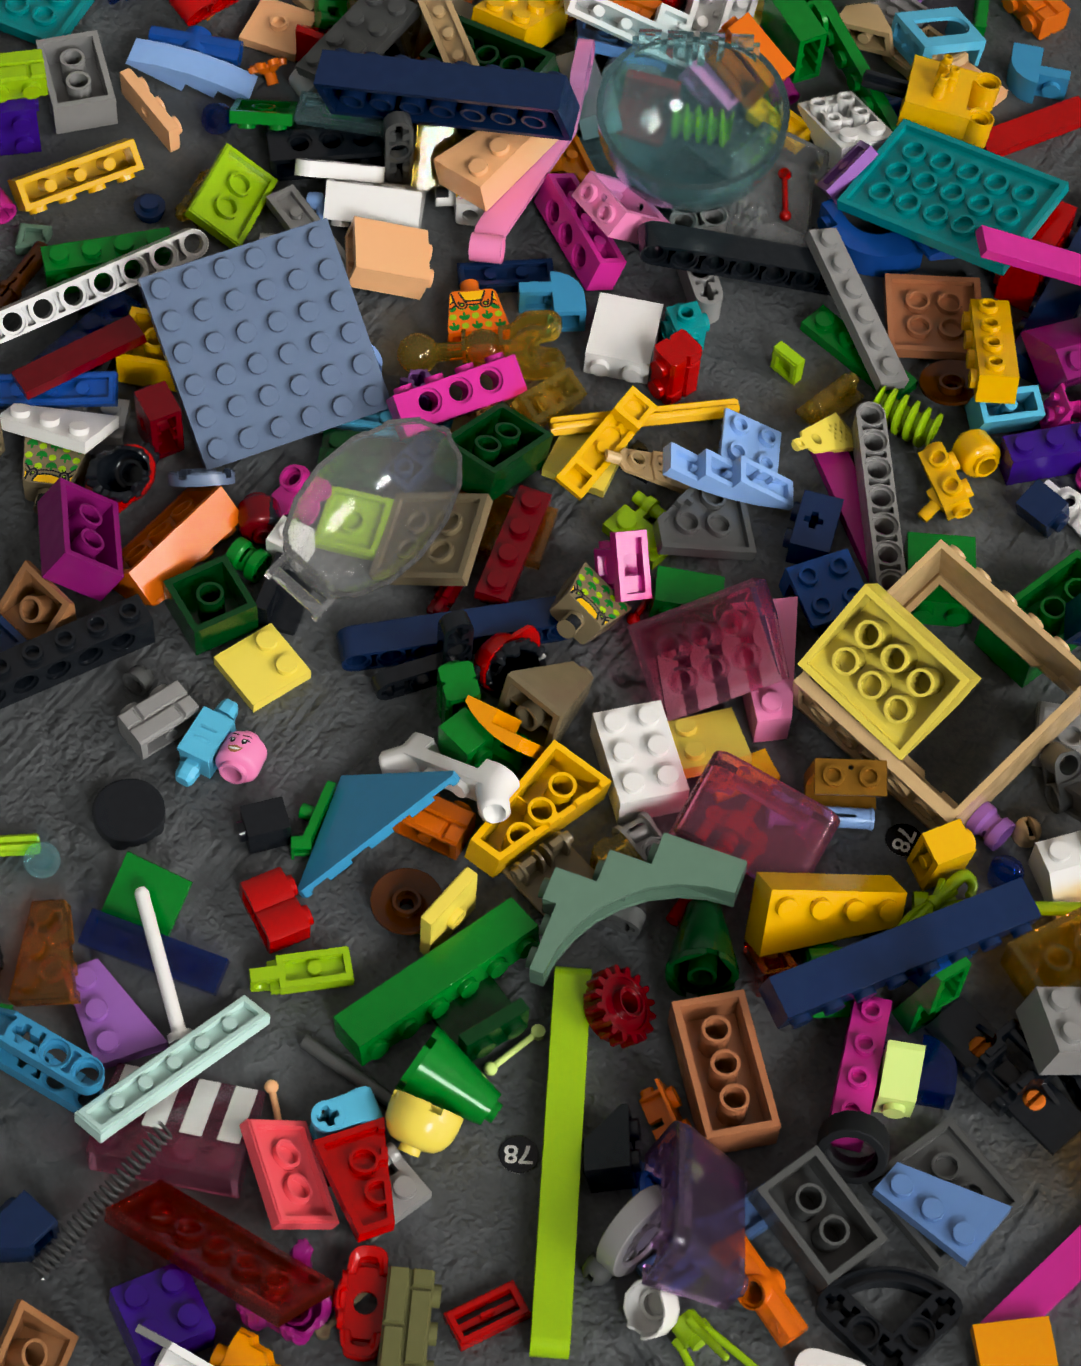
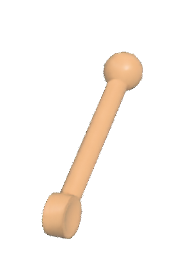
[264,1079,282,1120]

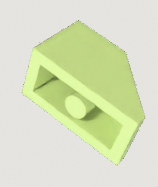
[873,1039,926,1119]

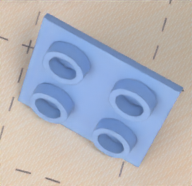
[718,408,782,473]

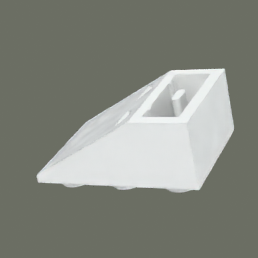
[797,91,893,171]

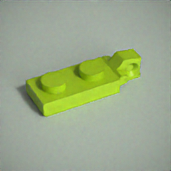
[249,946,354,995]

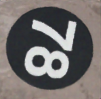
[885,823,921,856]
[499,1136,539,1173]

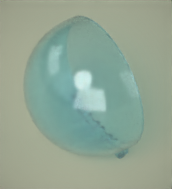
[596,28,790,213]

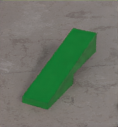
[891,957,972,1035]

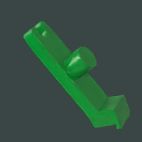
[291,780,336,860]

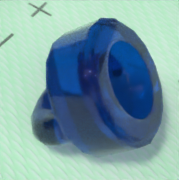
[201,103,235,134]
[987,855,1025,888]

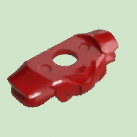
[331,1245,388,1362]

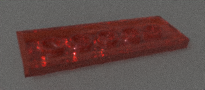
[104,1179,334,1328]

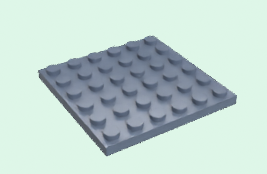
[137,218,390,469]

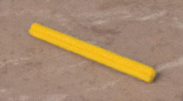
[549,398,740,436]

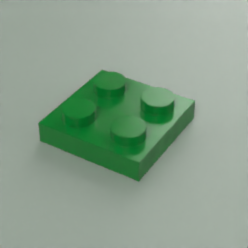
[229,98,298,131]

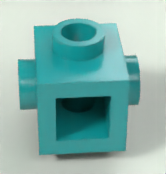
[661,301,710,350]

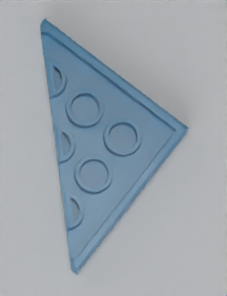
[298,771,460,898]

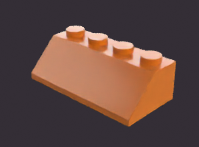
[113,486,239,606]

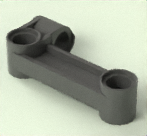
[1040,741,1081,822]

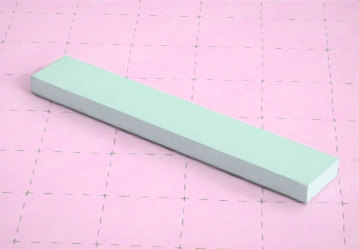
[74,995,270,1144]

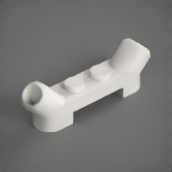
[379,732,520,824]

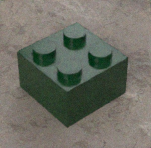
[163,554,258,656]

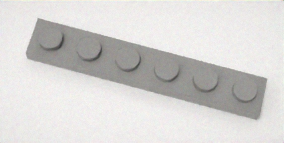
[804,227,909,391]

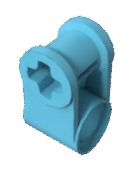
[309,1086,386,1140]

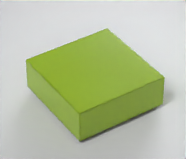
[770,340,805,385]

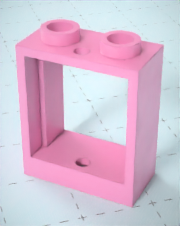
[571,171,670,244]

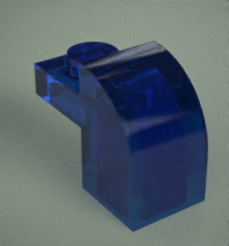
[882,1035,957,1110]

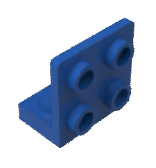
[778,548,864,629]

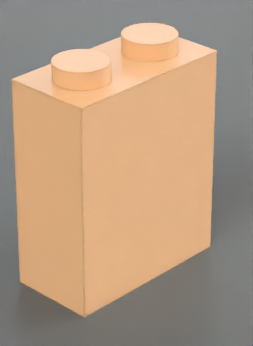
[345,216,434,300]

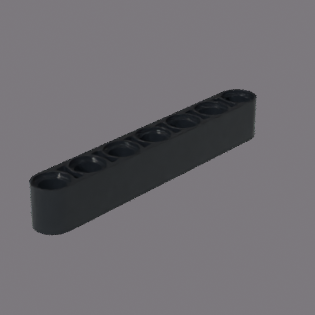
[637,221,831,296]

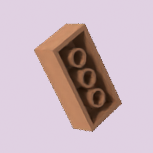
[668,989,781,1157]

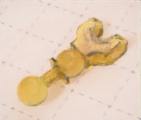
[397,310,566,381]

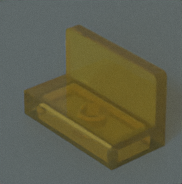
[411,124,456,191]

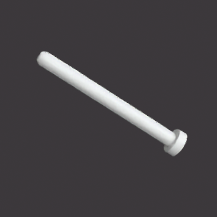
[134,886,192,1046]

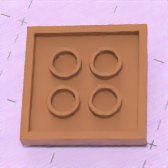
[883,273,981,361]

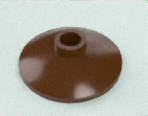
[919,359,974,406]
[370,868,442,935]

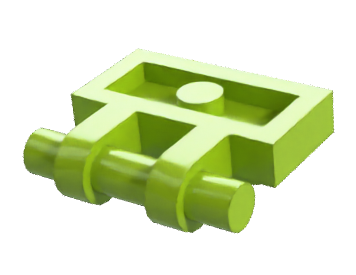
[602,490,669,570]

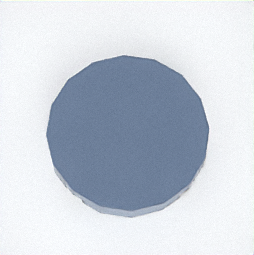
[168,468,235,487]

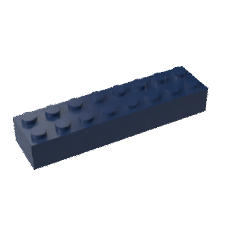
[313,48,580,141]

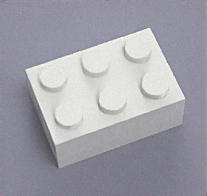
[590,700,690,825]

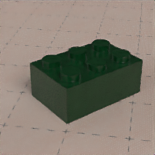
[434,401,554,501]

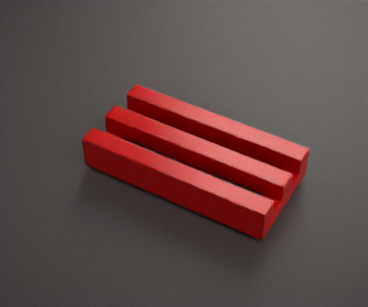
[443,1280,531,1352]

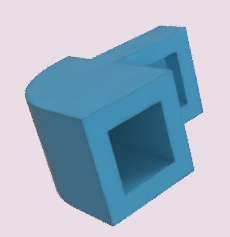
[1006,42,1071,104]
[517,271,587,332]

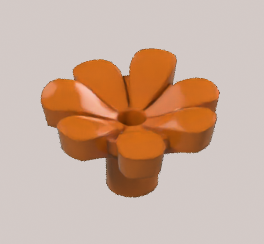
[247,57,287,86]

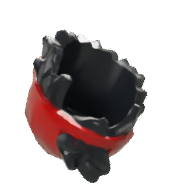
[85,442,160,513]
[474,625,547,693]

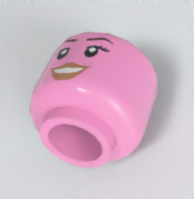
[215,731,267,784]

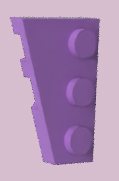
[62,958,169,1072]

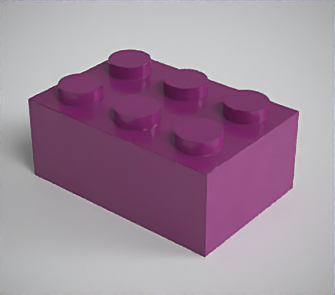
[37,477,124,602]

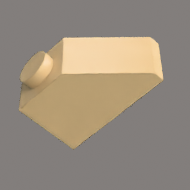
[839,3,894,58]

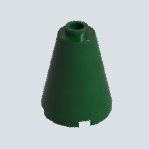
[665,899,739,997]

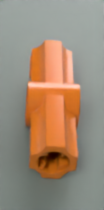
[714,1229,809,1348]

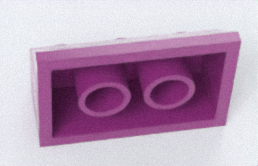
[1020,317,1081,394]

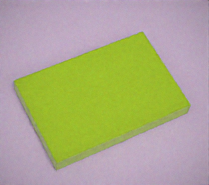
[184,143,278,249]

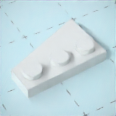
[0,403,119,454]

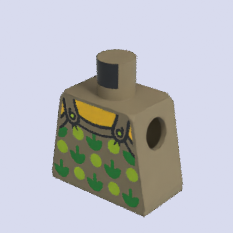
[22,437,91,514]
[549,562,632,645]

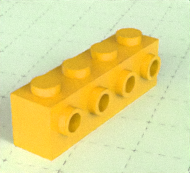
[7,138,144,215]
[961,298,1020,404]

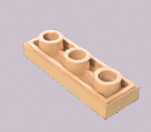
[120,68,182,153]

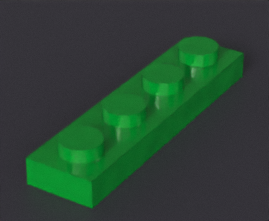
[800,305,919,400]

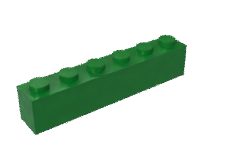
[333,897,540,1066]

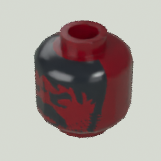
[237,492,282,544]

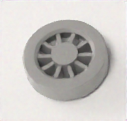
[596,1185,678,1277]

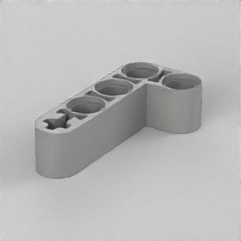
[669,204,728,324]

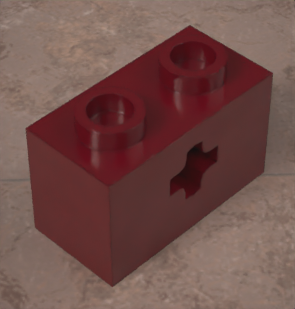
[134,381,185,459]

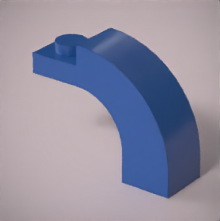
[817,199,923,277]

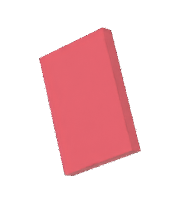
[239,1119,340,1230]

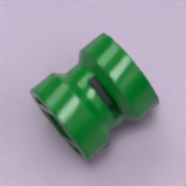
[226,537,272,583]

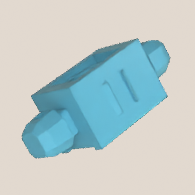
[175,698,239,787]

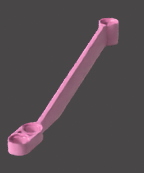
[468,38,595,264]

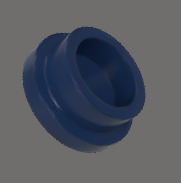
[133,193,166,224]

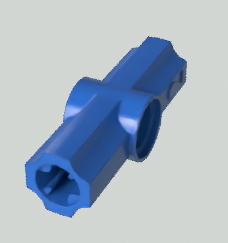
[148,26,244,67]

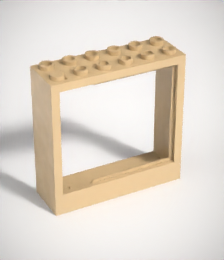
[793,539,1081,830]

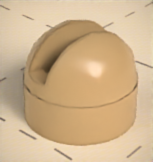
[1011,816,1042,848]

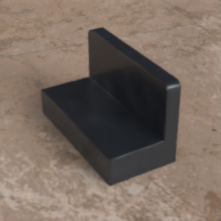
[256,552,315,635]

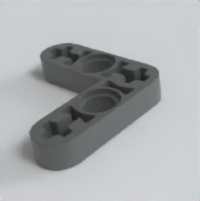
[383,111,448,184]

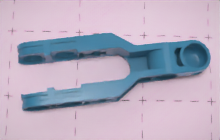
[0,1007,105,1113]

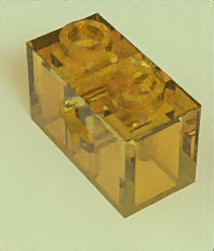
[509,367,588,427]

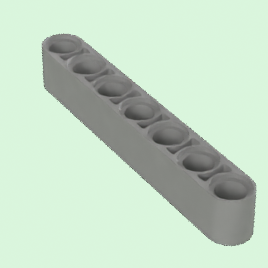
[851,401,906,591]

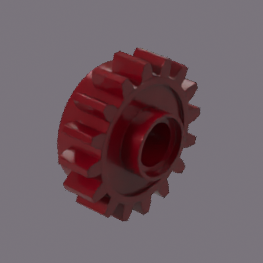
[583,965,656,1049]

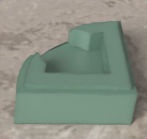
[15,223,53,255]

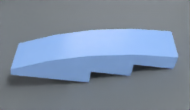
[125,38,258,100]
[663,442,793,510]

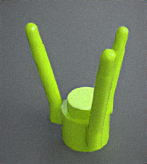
[671,1309,758,1366]

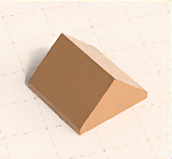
[0,560,77,640]
[0,1299,79,1366]

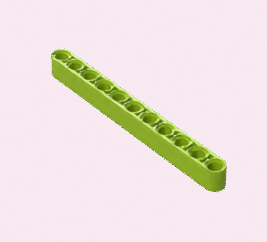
[529,966,592,1360]

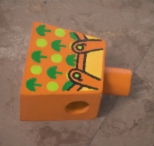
[447,279,510,354]

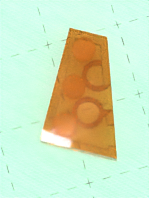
[8,899,81,1007]

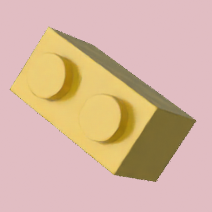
[907,819,976,891]

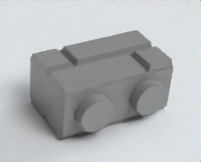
[117,680,200,760]

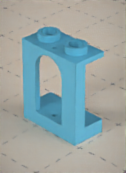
[891,7,987,66]

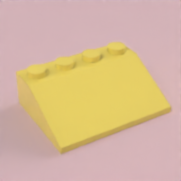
[798,583,982,760]

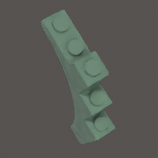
[525,832,747,987]

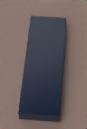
[457,258,554,293]

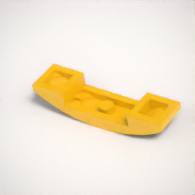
[554,386,658,501]

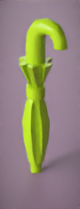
[897,869,979,926]

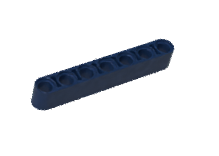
[336,596,567,672]

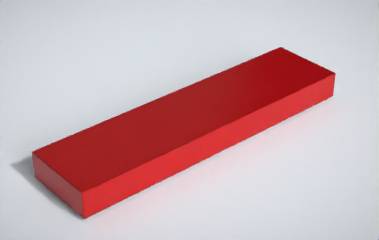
[983,96,1081,157]

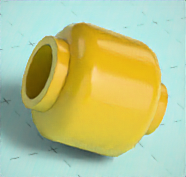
[951,428,1001,478]

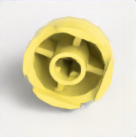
[385,1089,464,1158]

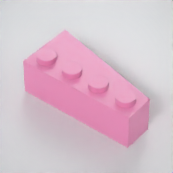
[726,596,798,743]

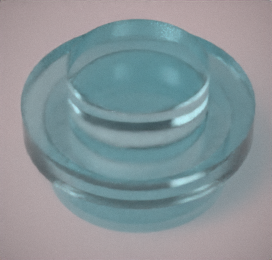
[23,842,61,879]

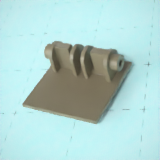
[502,830,595,917]

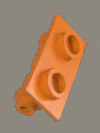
[639,1078,697,1160]

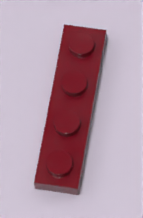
[474,485,552,605]

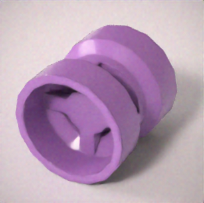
[965,801,1016,851]

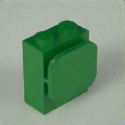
[760,0,829,84]
[903,532,976,627]

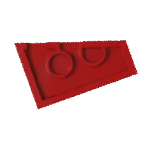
[313,1117,395,1243]

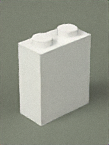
[583,292,664,384]

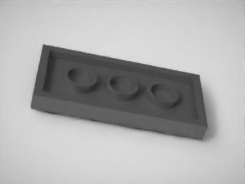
[295,0,422,81]

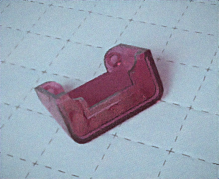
[668,751,840,879]

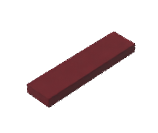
[11,314,147,400]

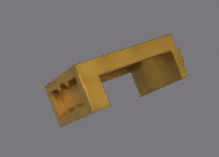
[804,758,887,811]

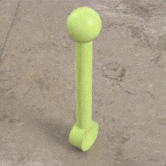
[483,1024,546,1076]

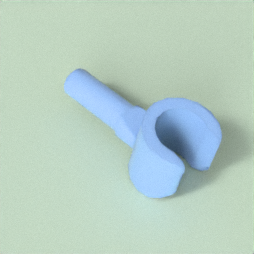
[306,192,325,219]

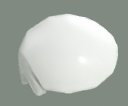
[623,1277,680,1341]

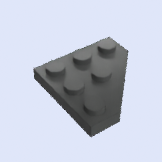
[653,487,757,561]

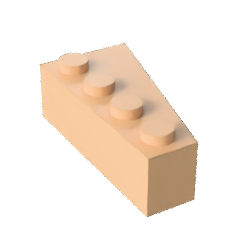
[433,131,558,212]

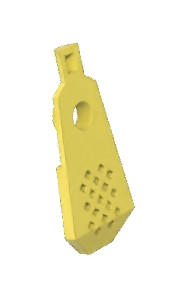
[791,413,854,454]

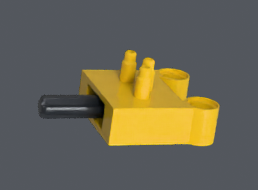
[861,54,1002,149]

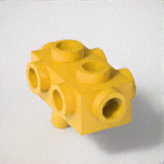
[917,442,974,523]

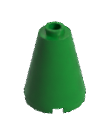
[395,1027,503,1125]

